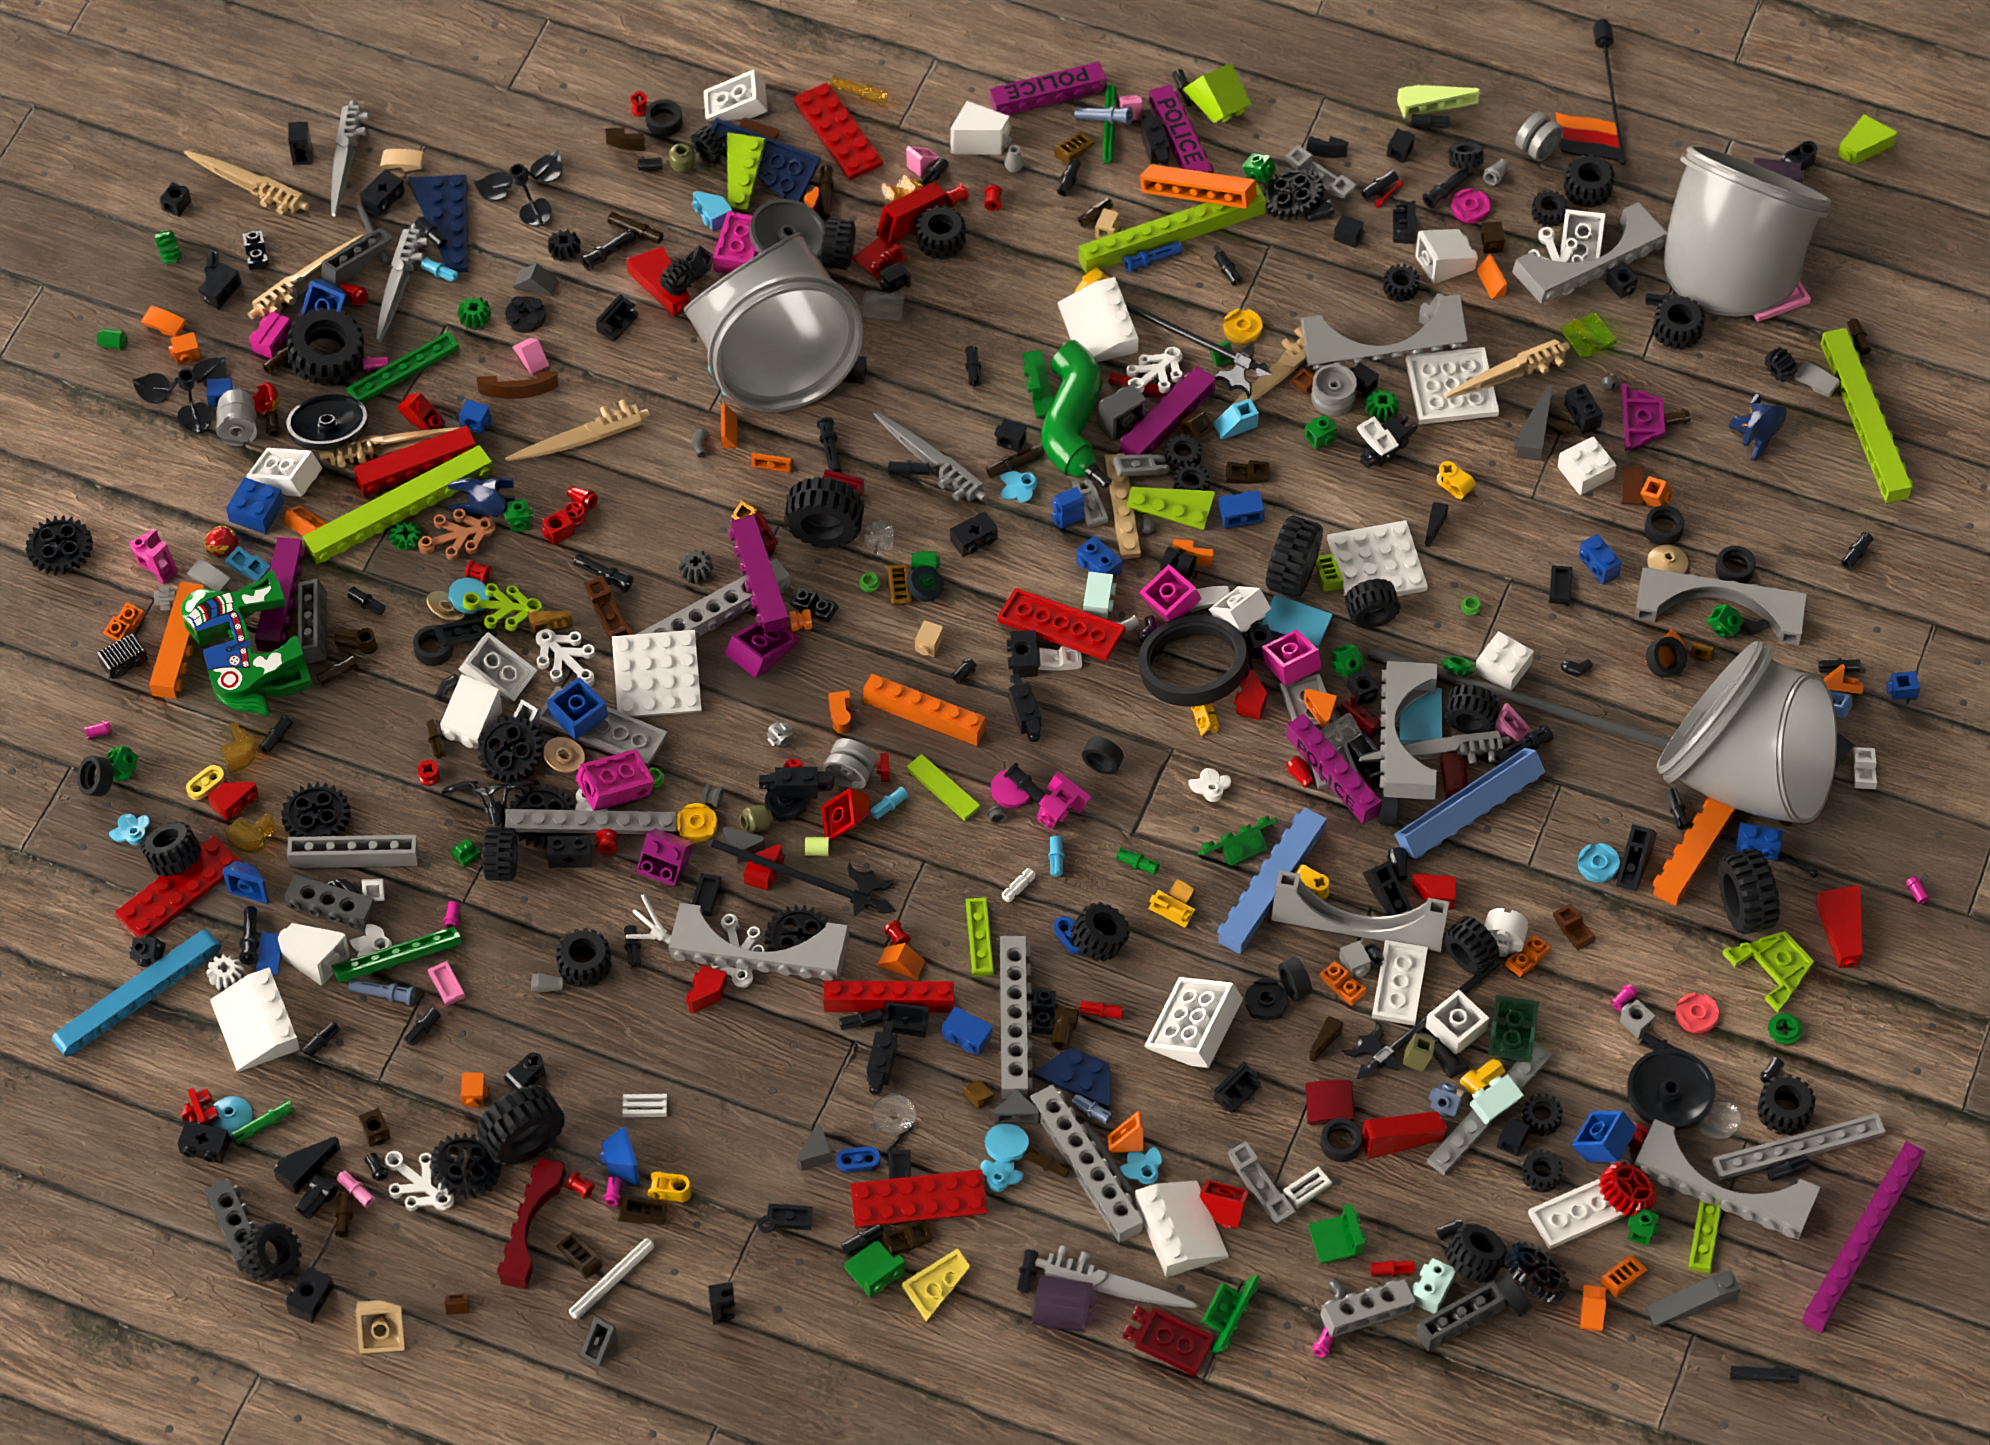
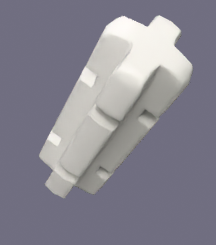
[1002,868,1035,903]

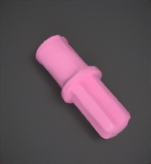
[337,1171,375,1208]

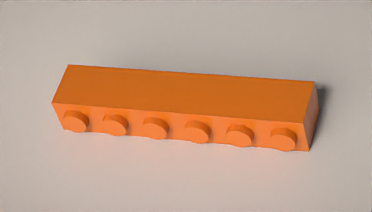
[1140,164,1257,209]
[149,582,205,699]
[863,673,986,746]
[1652,797,1737,907]

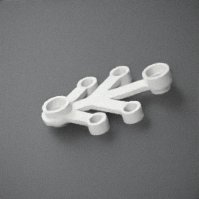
[1528,227,1584,295]
[1127,347,1183,394]
[536,629,595,687]
[710,914,765,988]
[385,1151,454,1211]

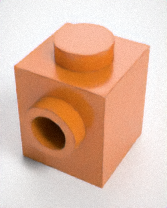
[169,332,201,365]
[1640,476,1673,507]
[461,1073,489,1108]

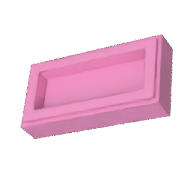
[427,961,466,1006]

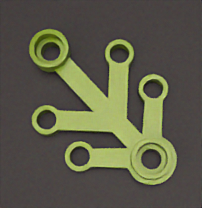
[463,583,543,631]

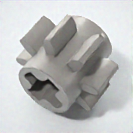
[154,585,177,611]
[767,721,793,747]

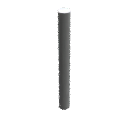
[356,204,391,266]
[1082,1122,1133,1194]

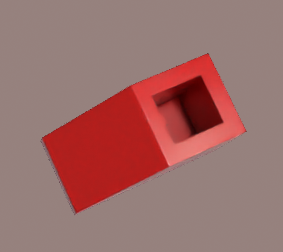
[397,392,446,430]
[1234,669,1267,721]
[208,782,259,821]
[743,844,785,891]
[1412,873,1456,910]
[686,965,727,1013]

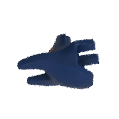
[1729,394,1787,461]
[448,477,515,517]

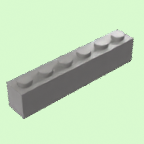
[287,835,419,868]

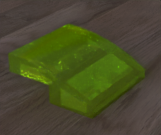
[1560,311,1617,358]

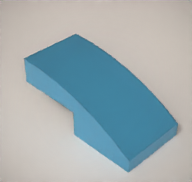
[225,546,271,582]

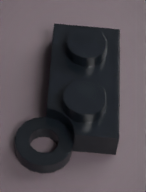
[758,1204,813,1233]

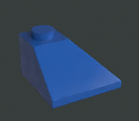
[301,279,347,315]
[223,861,269,904]
[599,1127,640,1186]

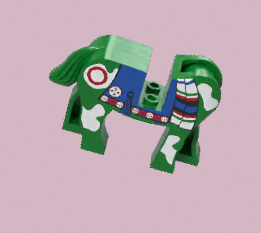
[181,570,312,717]

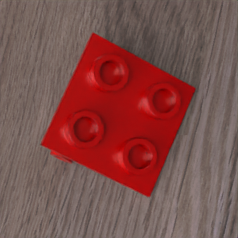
[852,236,907,281]

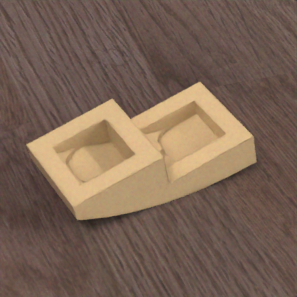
[380,149,425,172]

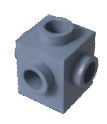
[1428,1082,1465,1117]

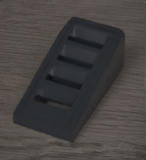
[1425,502,1449,547]

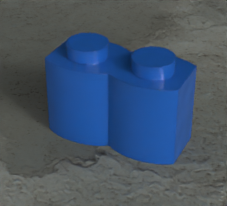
[1051,487,1085,529]

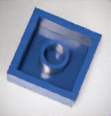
[226,477,284,534]
[547,677,608,740]
[1572,1111,1637,1162]

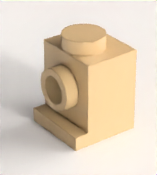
[1095,208,1121,239]

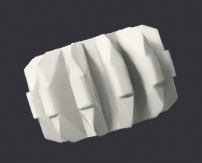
[207,953,244,990]

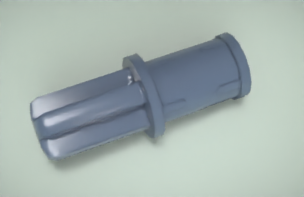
[1072,1094,1114,1126]

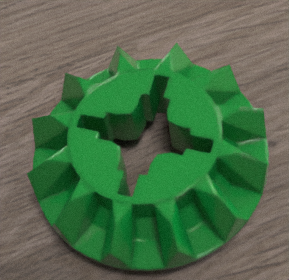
[389,521,422,550]
[1441,656,1475,676]
[1767,1013,1803,1046]

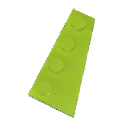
[727,132,766,213]
[1125,487,1215,531]

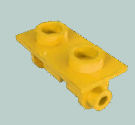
[1191,703,1220,736]
[1148,890,1195,928]

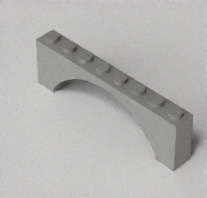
[1512,202,1667,304]
[1300,294,1467,369]
[1634,568,1807,646]
[1380,661,1437,800]
[1271,870,1449,952]
[668,903,849,981]
[1634,1120,1820,1240]

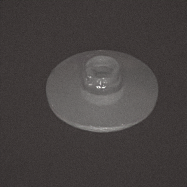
[872,1094,916,1134]
[1698,1100,1741,1139]

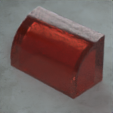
[1440,753,1469,800]

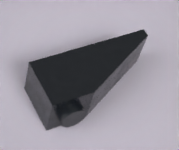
[1615,824,1657,891]
[1362,861,1413,916]
[273,1136,341,1194]

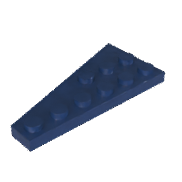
[711,118,821,202]
[408,174,468,273]

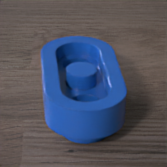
[1054,916,1081,955]
[836,1147,880,1173]

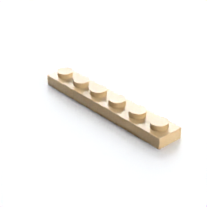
[1104,453,1141,559]

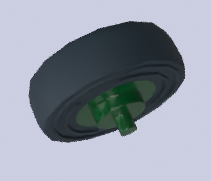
[907,566,944,602]

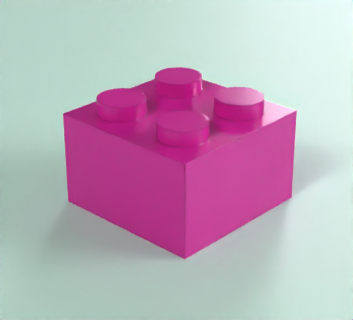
[1139,565,1202,622]
[1262,629,1322,686]

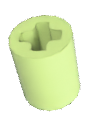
[805,837,829,856]

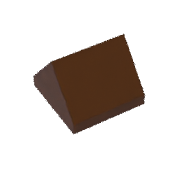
[445,1294,469,1315]

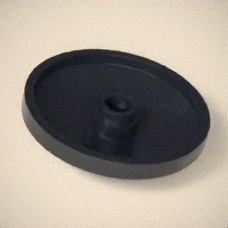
[287,394,368,450]
[1627,1049,1716,1130]

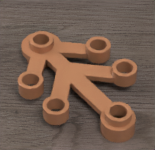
[418,508,496,560]

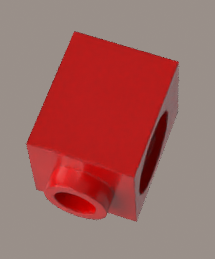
[541,509,575,545]

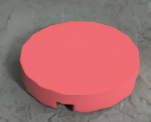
[1675,992,1719,1034]

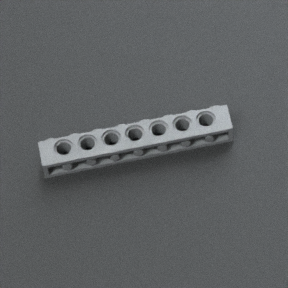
[637,558,791,640]
[1000,936,1032,1099]
[1030,1085,1144,1243]

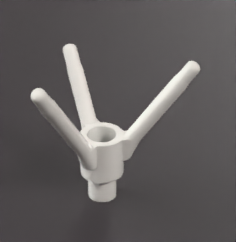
[626,894,671,944]

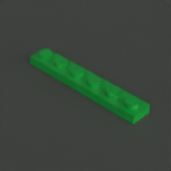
[347,332,460,403]
[331,927,462,983]

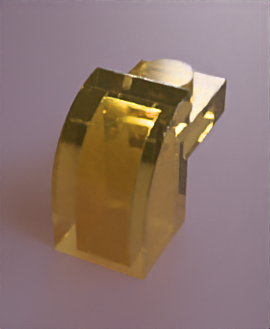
[880,174,924,203]
[220,721,256,774]
[225,813,276,853]

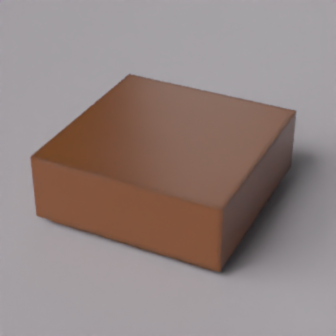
[1290,367,1314,394]

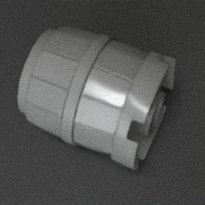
[216,389,257,446]

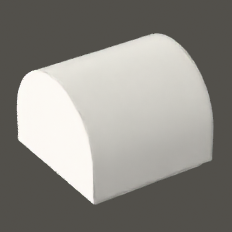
[362,879,385,901]

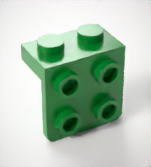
[1309,1204,1367,1264]
[844,1241,905,1298]

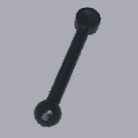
[1778,852,1818,877]
[883,1121,913,1157]

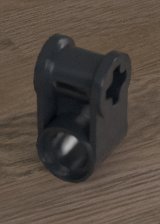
[1780,141,1818,176]
[504,1052,545,1091]

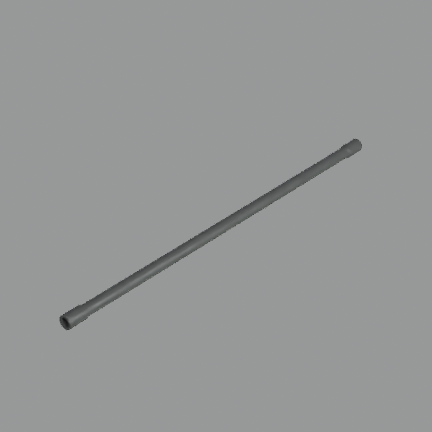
[1368,646,1670,749]

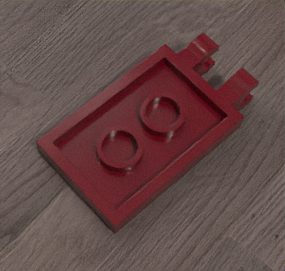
[1122,1306,1214,1376]

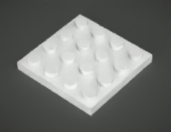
[1405,347,1499,424]
[1327,520,1428,596]
[612,630,702,718]

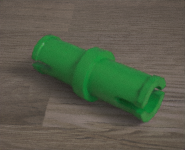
[1116,847,1160,876]

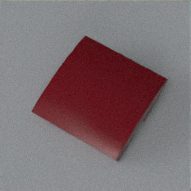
[1305,1080,1355,1126]

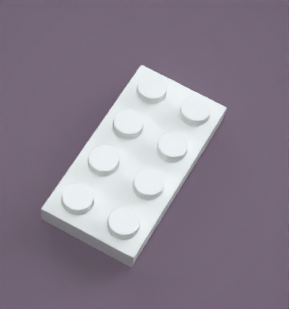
[1372,940,1428,1025]
[1528,1179,1627,1250]

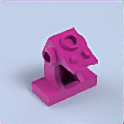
[129,529,178,584]
[1036,771,1091,829]

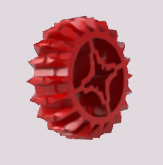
[1598,1161,1658,1217]

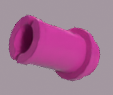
[363,356,388,372]
[84,720,113,740]
[1906,876,1930,905]
[443,901,461,929]
[1610,984,1638,1011]
[604,1177,622,1207]
[1313,1328,1335,1357]

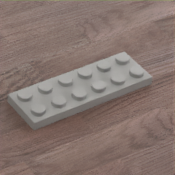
[1279,674,1358,790]
[540,686,668,768]

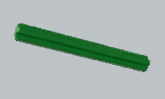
[1102,84,1117,164]

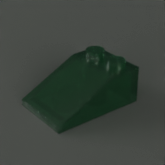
[1487,995,1540,1063]

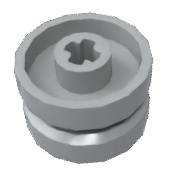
[1515,111,1564,162]
[1311,364,1356,416]
[823,738,877,790]

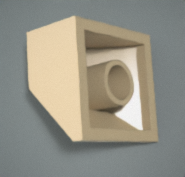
[356,1300,405,1354]

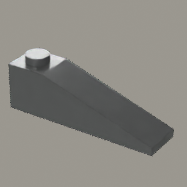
[321,228,393,286]
[1514,384,1552,461]
[1646,1270,1740,1327]

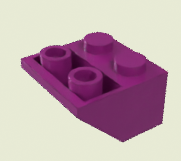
[636,828,694,887]

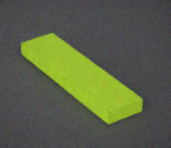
[906,754,980,821]
[965,897,994,977]
[1688,1200,1721,1274]

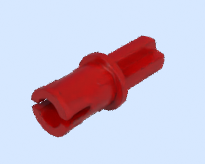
[1079,1001,1123,1020]
[1370,1259,1415,1277]

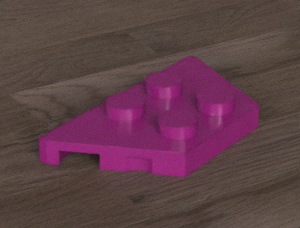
[1621,383,1665,451]

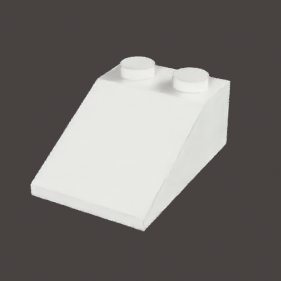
[704,70,768,122]
[1560,209,1605,263]
[246,448,322,497]
[458,632,537,702]

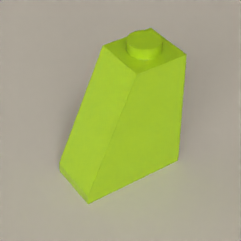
[1837,114,1897,165]

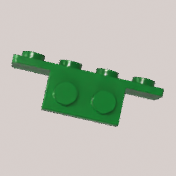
[1022,350,1053,419]
[1197,815,1278,866]
[1202,1274,1260,1354]

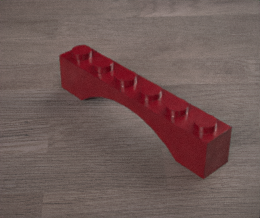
[497,1158,566,1290]

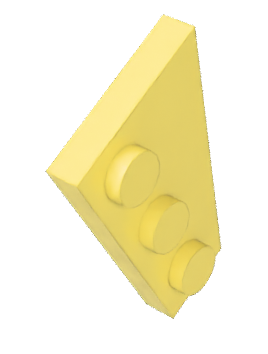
[902,1248,970,1322]

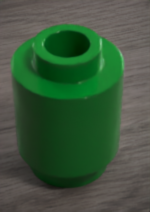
[97,328,128,350]
[911,551,940,570]

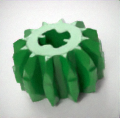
[155,230,182,264]
[457,296,491,330]
[1365,388,1399,422]

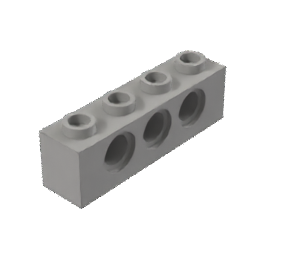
[1320,1279,1416,1337]

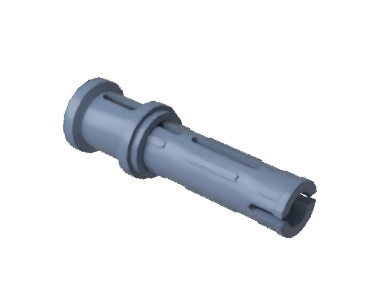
[1074,106,1133,125]
[348,978,416,1006]

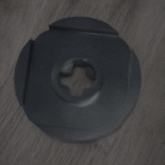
[505,296,546,333]
[765,790,807,822]
[1245,978,1288,1020]

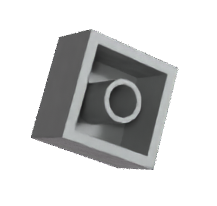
[1098,383,1146,442]

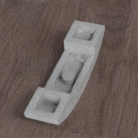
[1285,145,1357,198]
[1228,1141,1296,1223]

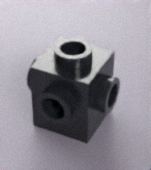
[129,935,166,967]

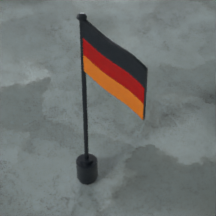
[1555,19,1626,165]

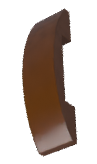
[477,371,559,399]
[584,576,634,642]

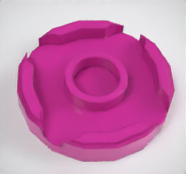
[1451,188,1490,223]
[991,769,1031,808]

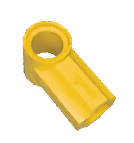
[1460,1058,1506,1095]

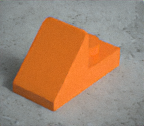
[1823,664,1863,694]
[1580,1285,1606,1331]

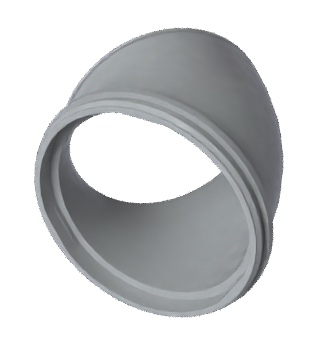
[1664,145,1831,316]
[684,232,863,412]
[1656,641,1837,823]

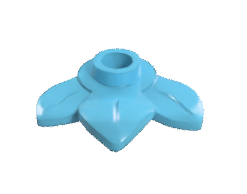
[1000,471,1037,504]
[109,814,150,845]
[1120,1147,1162,1185]
[981,1160,1024,1192]

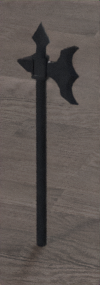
[1125,302,1272,399]
[711,839,896,917]
[1341,959,1500,1079]

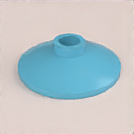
[210,1096,253,1136]

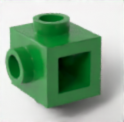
[1242,153,1277,183]
[1304,414,1337,450]
[504,500,534,532]
[1706,604,1744,638]
[1330,643,1364,678]
[106,746,139,782]
[1627,1208,1661,1247]

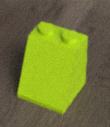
[1183,63,1252,123]

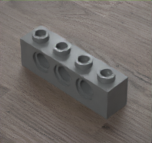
[298,579,327,664]
[285,874,376,930]
[204,1179,266,1271]
[1416,1281,1506,1352]

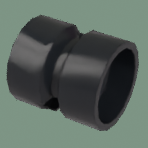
[1160,546,1197,580]

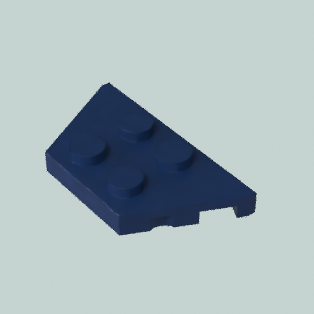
[1033,1047,1110,1110]

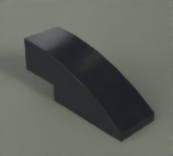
[1343,728,1384,790]

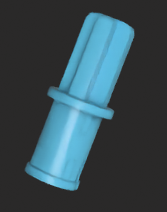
[421,257,458,282]
[870,787,908,819]
[1048,836,1065,877]

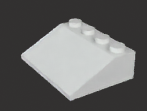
[1058,277,1138,362]
[210,967,300,1072]
[1145,977,1243,1068]
[1135,1180,1229,1278]

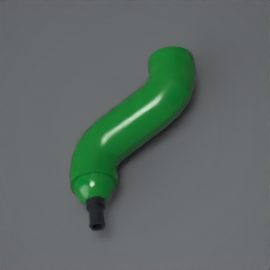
[1041,339,1112,489]

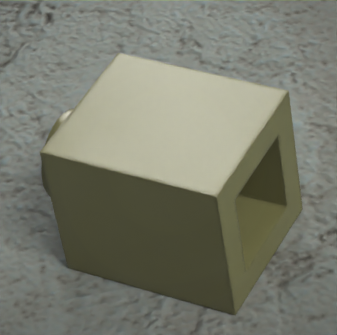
[1403,1033,1435,1072]

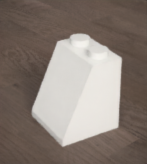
[950,101,1011,155]
[1416,229,1478,285]
[440,674,503,749]
[278,923,350,986]

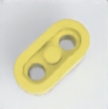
[186,765,225,800]

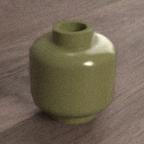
[669,144,695,173]
[740,804,773,834]

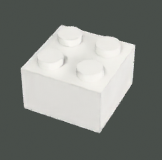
[1558,436,1616,495]
[1209,586,1271,633]
[1475,631,1534,691]
[1426,989,1489,1054]

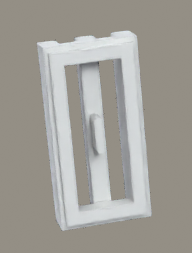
[622,1094,667,1117]
[1283,1166,1332,1209]

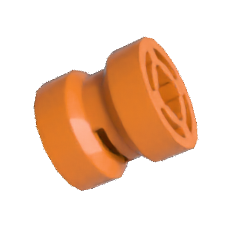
[789,609,812,632]

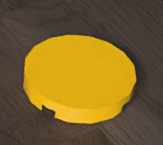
[1223,309,1263,344]
[676,803,718,843]

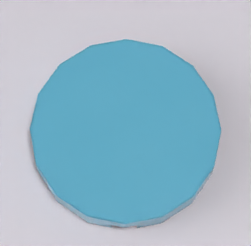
[448,578,489,614]
[1578,843,1620,883]
[985,1124,1029,1162]

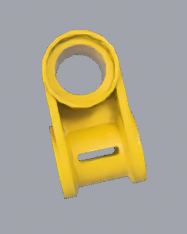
[1436,461,1476,499]
[1294,864,1329,900]
[647,1172,692,1203]

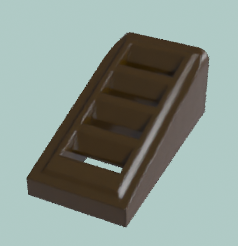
[1309,1016,1344,1062]
[618,1195,667,1224]
[556,1232,603,1279]

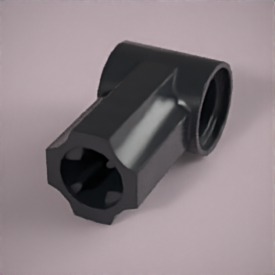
[295,1174,338,1219]

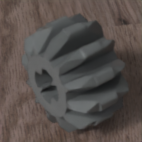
[678,549,714,584]

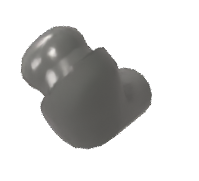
[692,428,710,458]
[1328,1278,1348,1301]

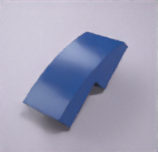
[256,932,282,976]

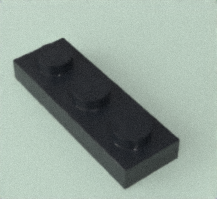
[434,617,498,647]

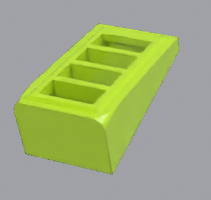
[1315,553,1344,592]

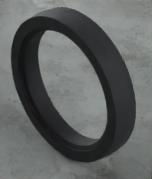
[1139,615,1248,707]

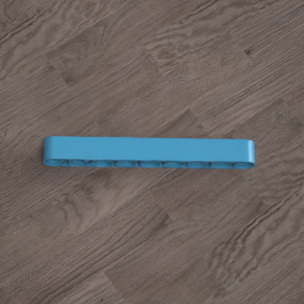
[51,929,221,1057]

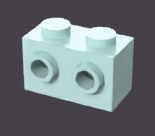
[1083,572,1116,619]
[1470,1074,1524,1125]
[1411,1258,1456,1314]

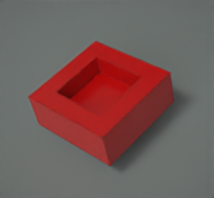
[876,753,890,782]

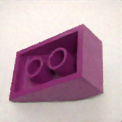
[725,622,800,678]

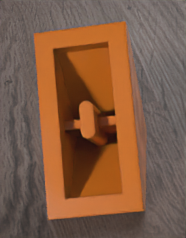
[1304,689,1337,733]
[878,943,926,980]
[1107,1111,1143,1153]

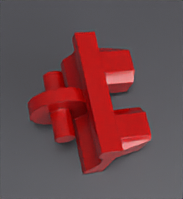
[181,1088,220,1126]

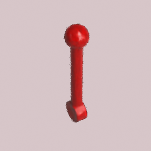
[1375,180,1404,208]

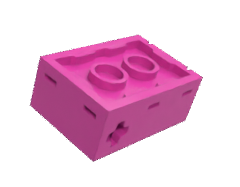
[713,211,759,274]
[576,749,655,811]

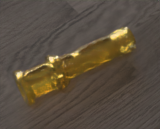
[830,75,888,107]

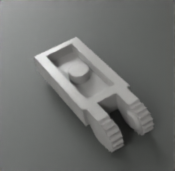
[1113,454,1170,477]
[1072,477,1108,528]

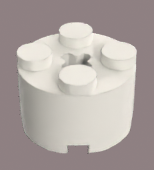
[1484,908,1528,957]

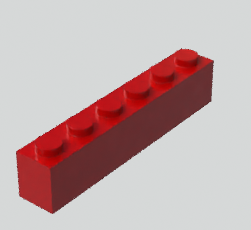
[353,425,476,497]
[823,981,954,1013]

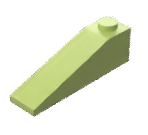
[1397,85,1479,119]

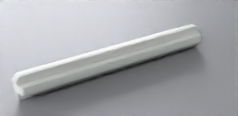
[569,1238,654,1320]

